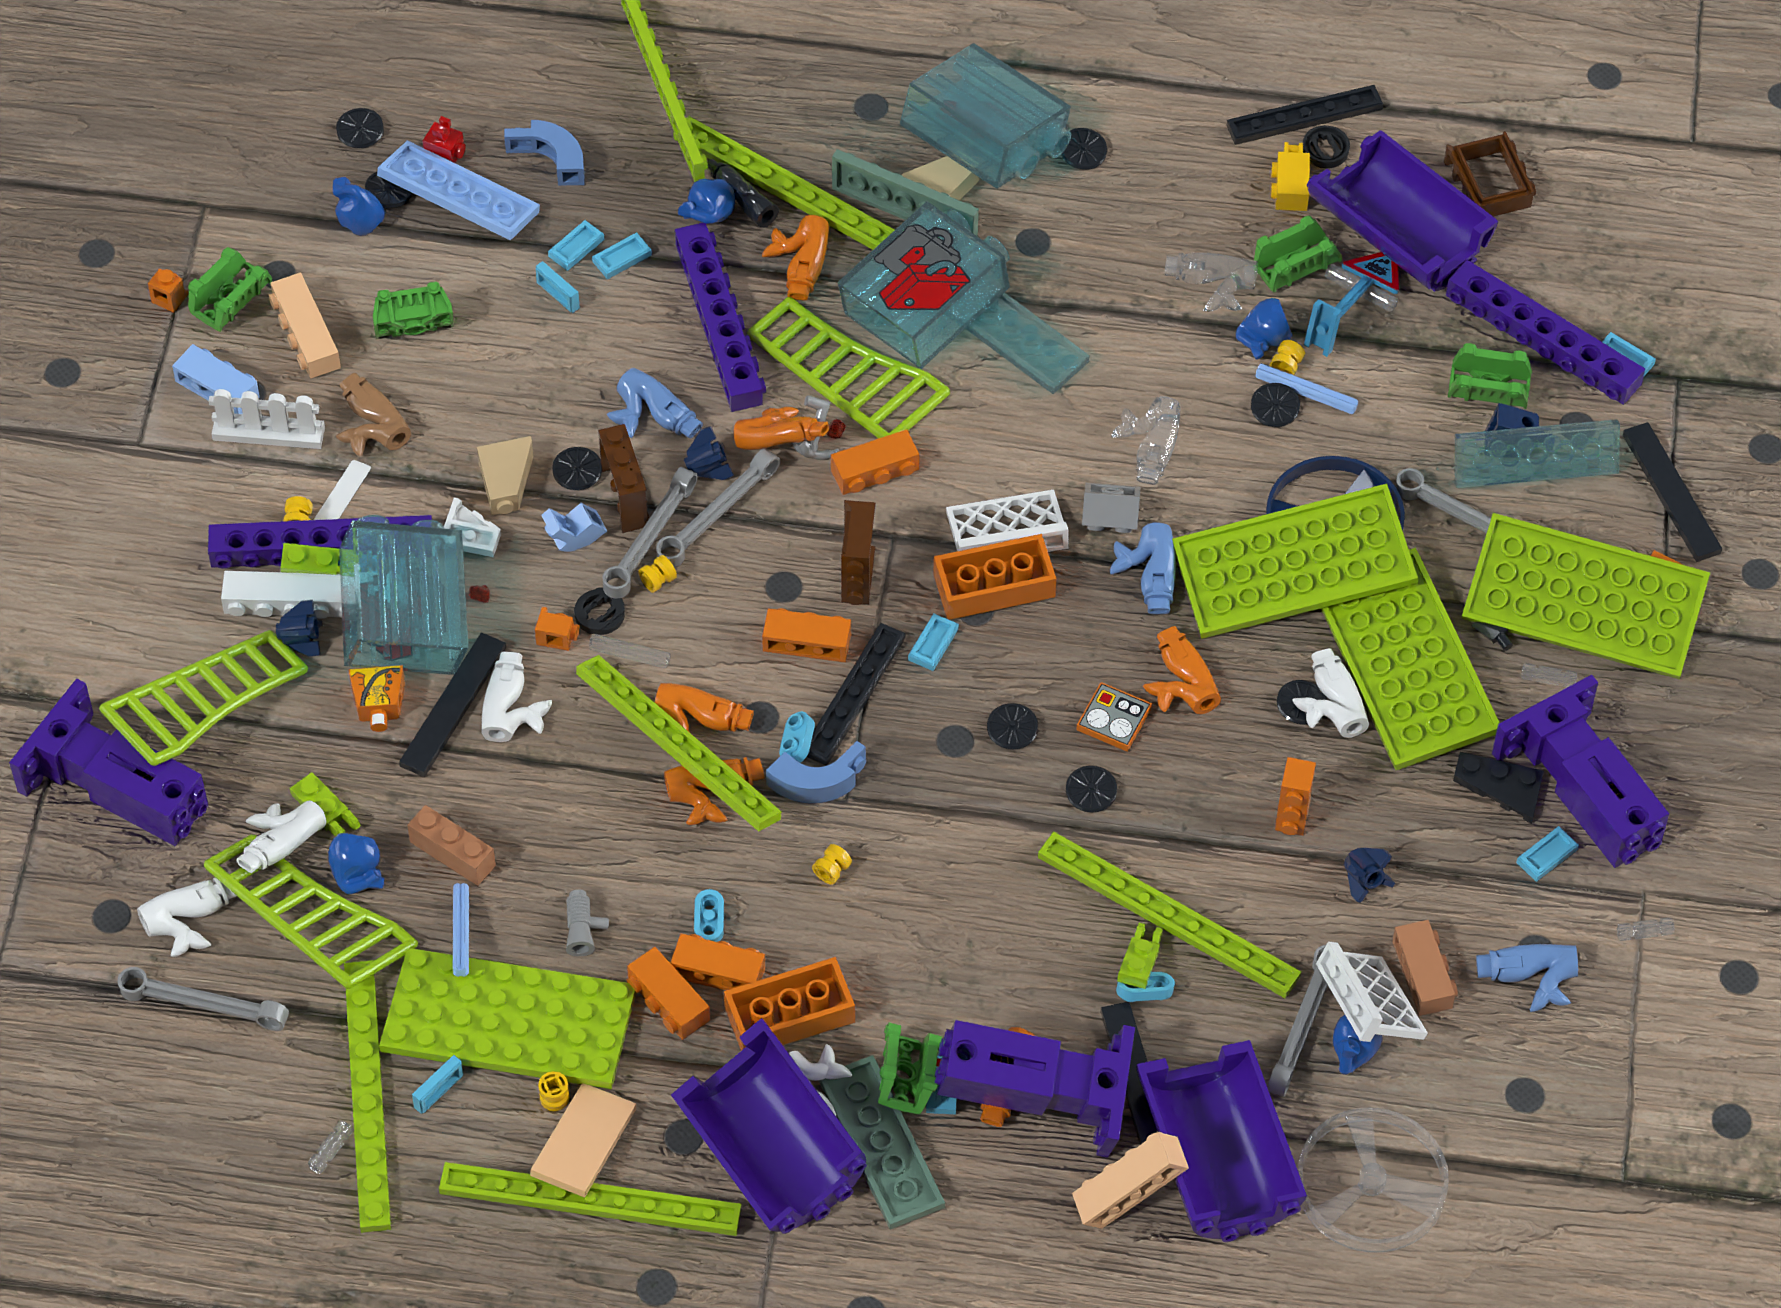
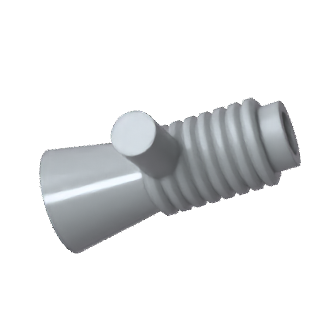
[566,890,609,957]

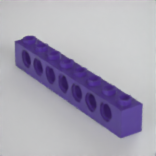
[675,223,766,412]
[1446,260,1645,405]
[208,515,434,569]

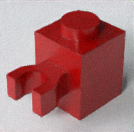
[422,116,466,163]

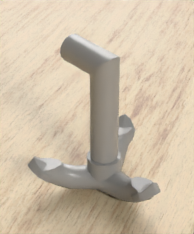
[792,395,839,460]

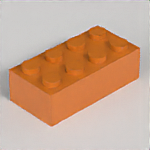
[933,534,1057,620]
[724,957,855,1051]

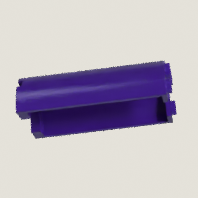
[1307,130,1498,292]
[671,1018,867,1234]
[1136,1040,1307,1242]

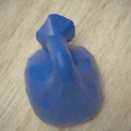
[333,177,385,236]
[678,179,735,224]
[1236,298,1292,360]
[328,833,384,894]
[1333,1015,1383,1075]

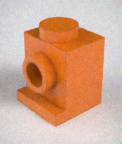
[148,268,189,313]
[535,607,579,651]

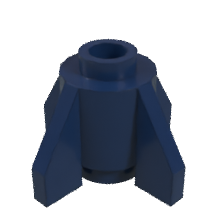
[684,426,734,480]
[276,599,323,656]
[1344,848,1395,903]

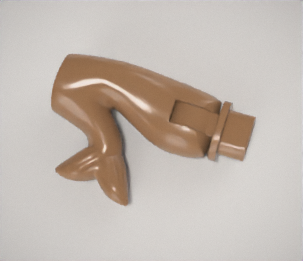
[336,373,411,456]

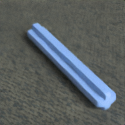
[1256,363,1358,414]
[453,883,469,977]

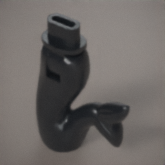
[707,159,779,228]

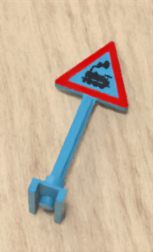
[1304,252,1399,357]

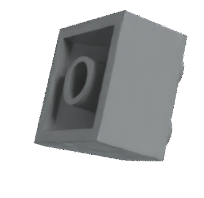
[1082,483,1140,533]

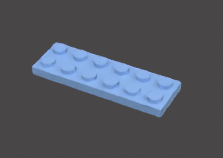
[377,140,540,240]

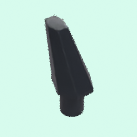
[1471,622,1513,651]

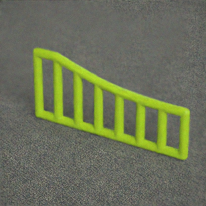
[746,297,950,439]
[99,630,308,766]
[204,834,418,989]

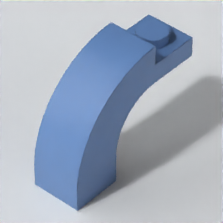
[504,120,585,186]
[766,741,866,803]

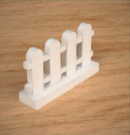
[208,389,325,449]

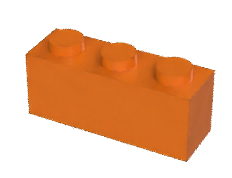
[831,429,919,495]
[762,608,851,663]
[1275,757,1316,836]
[671,933,766,991]
[627,947,710,1040]

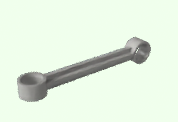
[656,448,780,568]
[603,467,697,599]
[1396,468,1491,534]
[1268,945,1328,1097]
[117,967,289,1031]

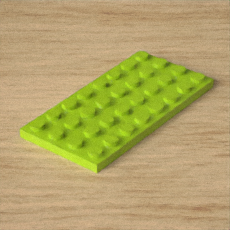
[1172,484,1418,639]
[1462,513,1710,680]
[1321,547,1500,771]
[379,948,636,1089]

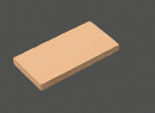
[530,1084,636,1197]

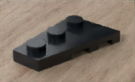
[1453,752,1544,824]

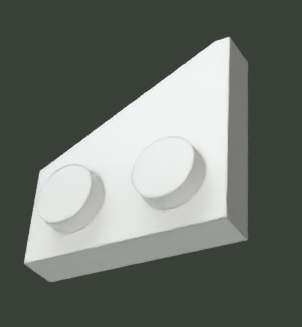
[439,498,501,557]

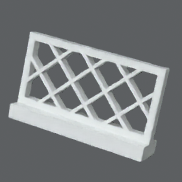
[946,490,1068,552]
[1316,942,1427,1042]

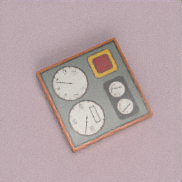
[1076,682,1152,752]

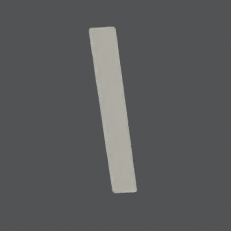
[314,460,371,544]

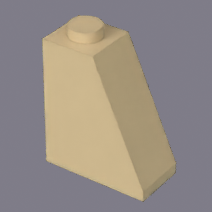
[902,151,980,200]
[477,436,533,515]

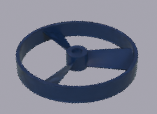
[1266,456,1405,531]

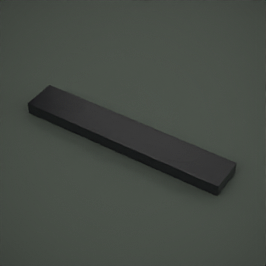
[1226,85,1383,145]
[1622,422,1722,562]
[807,623,906,766]
[399,632,506,777]
[1100,1002,1158,1145]

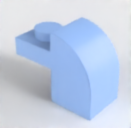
[541,503,607,552]

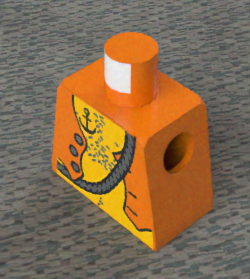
[349,665,405,732]

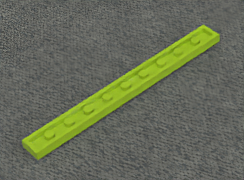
[621,0,708,182]
[673,116,901,253]
[576,655,782,832]
[1038,831,1301,999]
[344,960,391,1233]
[439,1162,742,1236]

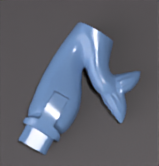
[607,368,703,438]
[1110,523,1176,614]
[1476,944,1578,1012]

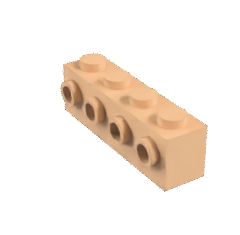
[268,272,341,379]
[1072,1132,1189,1229]

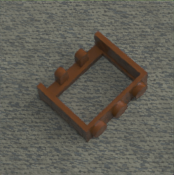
[1444,131,1536,217]
[598,424,650,533]
[841,500,876,605]

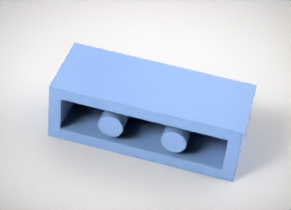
[172,344,260,414]

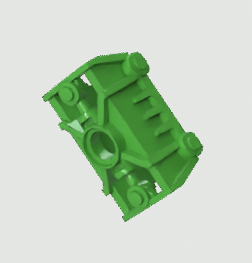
[1254,215,1342,293]
[188,247,272,332]
[373,282,454,339]
[1447,343,1532,409]
[878,1022,942,1114]

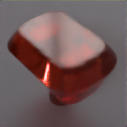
[826,419,846,439]
[469,585,490,603]

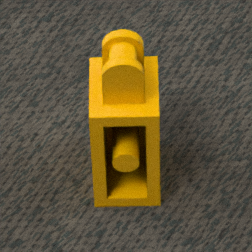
[1271,142,1310,211]

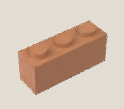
[407,805,496,886]
[1392,920,1458,1016]

